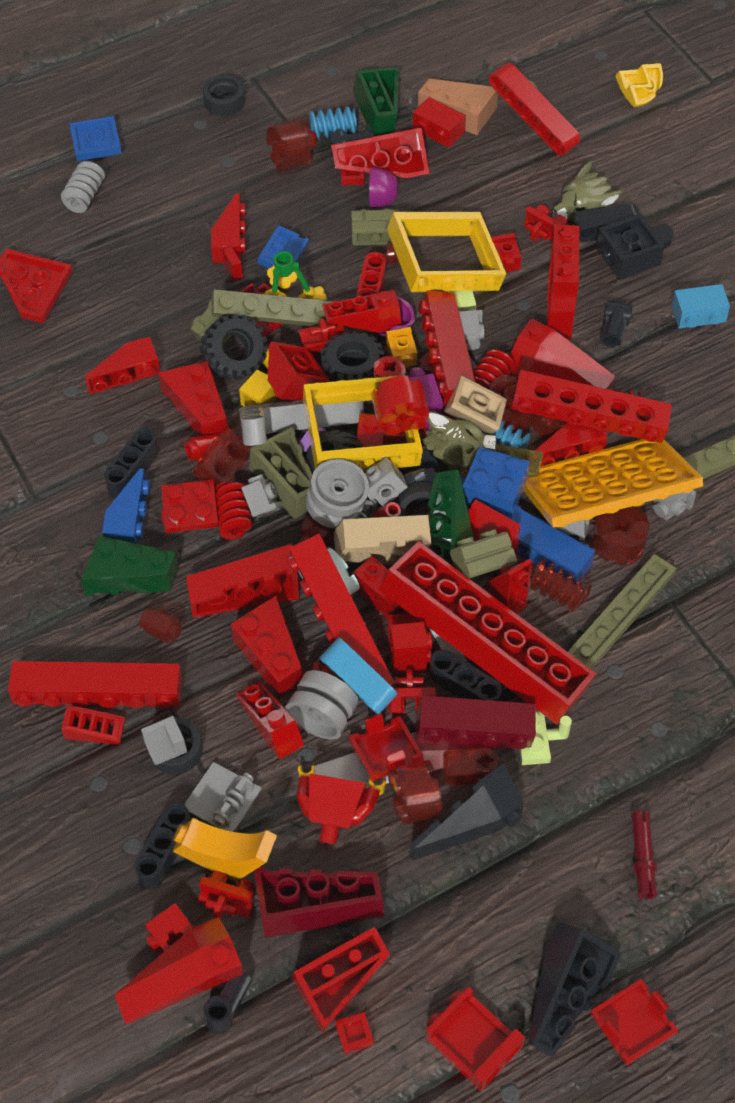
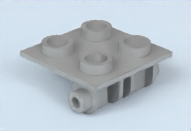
[184,762,262,832]

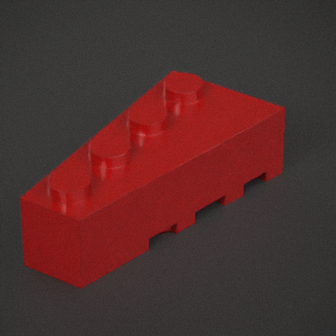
[186,544,299,618]

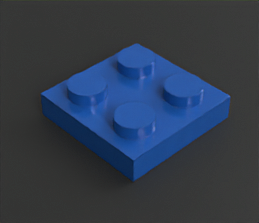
[69,116,122,161]

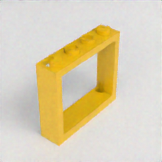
[387,212,506,292]
[303,375,423,471]

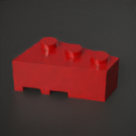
[158,361,229,438]

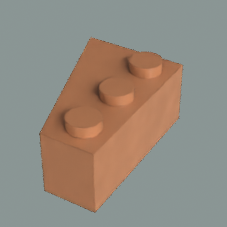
[418,79,498,135]

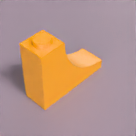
[173,818,277,882]

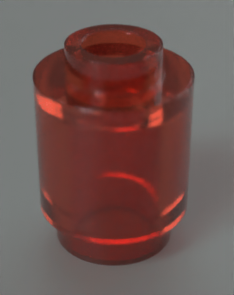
[139,607,182,643]

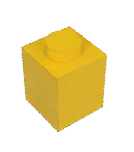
[239,370,277,407]

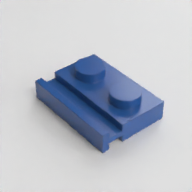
[257,225,309,269]

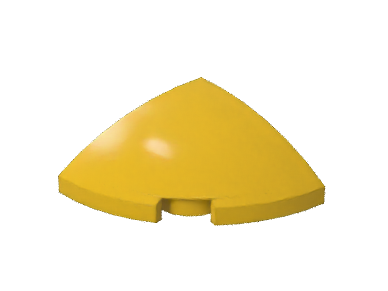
[615,63,663,107]

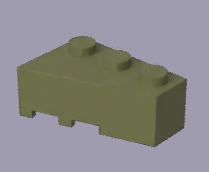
[249,427,312,519]

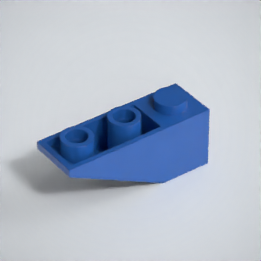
[102,469,150,544]

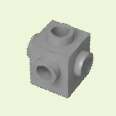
[365,457,407,506]

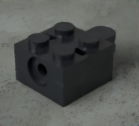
[596,213,674,280]

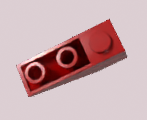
[211,194,246,263]
[322,290,402,333]
[85,337,160,394]
[532,422,608,468]
[486,559,532,614]
[236,682,305,759]

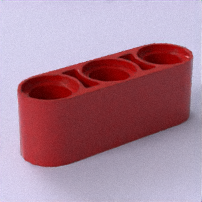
[356,252,386,297]

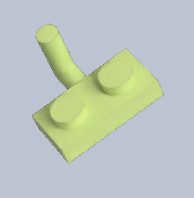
[519,709,572,765]

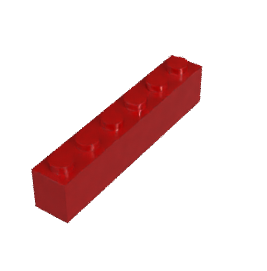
[418,290,475,409]
[287,534,395,686]
[8,661,182,709]

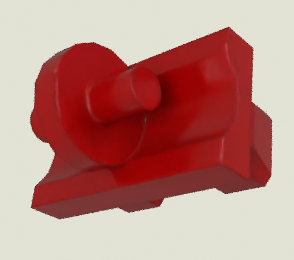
[524,204,567,242]
[299,318,345,356]
[388,669,436,715]
[199,870,254,920]

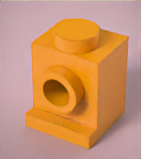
[386,327,417,368]

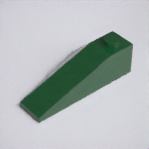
[428,470,477,581]

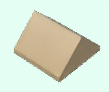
[443,376,507,435]

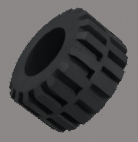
[200,314,268,381]
[321,331,384,382]

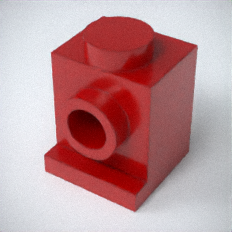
[491,233,522,272]

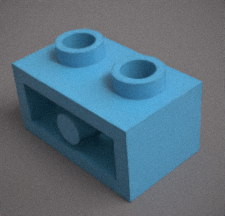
[671,284,730,328]

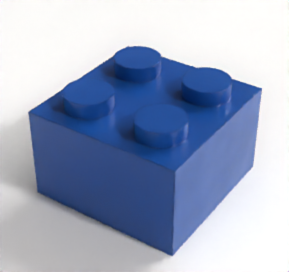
[463,447,530,520]

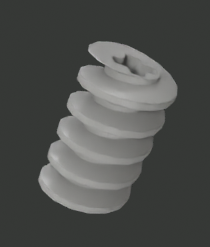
[61,161,105,213]

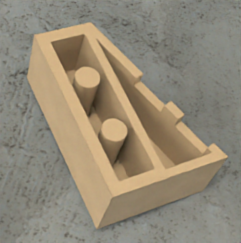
[334,515,431,566]

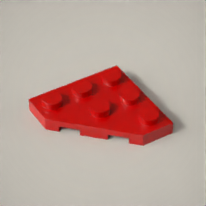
[0,249,73,324]

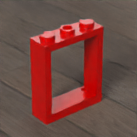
[547,225,579,341]

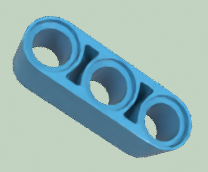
[319,637,398,715]

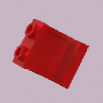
[426,986,525,1092]

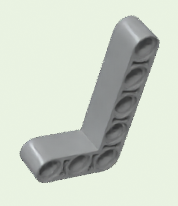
[239,400,365,446]

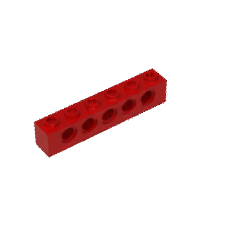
[511,370,672,443]

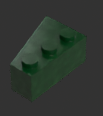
[353,67,399,136]
[81,536,179,597]

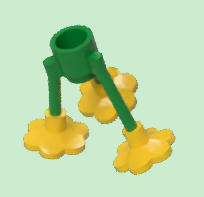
[264,251,327,301]

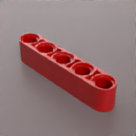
[489,62,581,156]

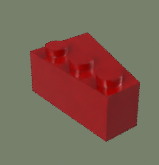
[230,596,302,698]
[292,927,390,1034]

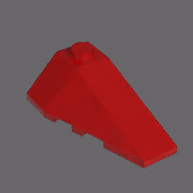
[331,128,430,178]
[510,319,616,389]
[114,917,242,1025]

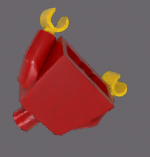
[296,765,386,844]

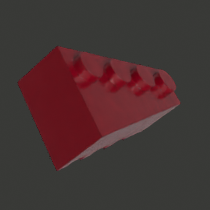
[414,695,536,751]
[254,867,384,938]

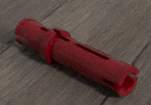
[631,810,657,900]

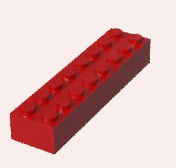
[379,541,596,725]

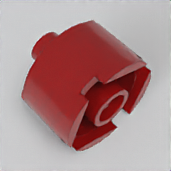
[371,376,429,436]

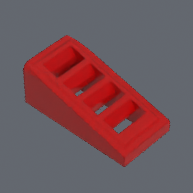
[62,706,125,745]

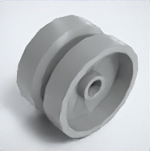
[305,459,369,528]
[285,670,358,740]

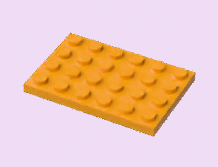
[523,439,703,528]

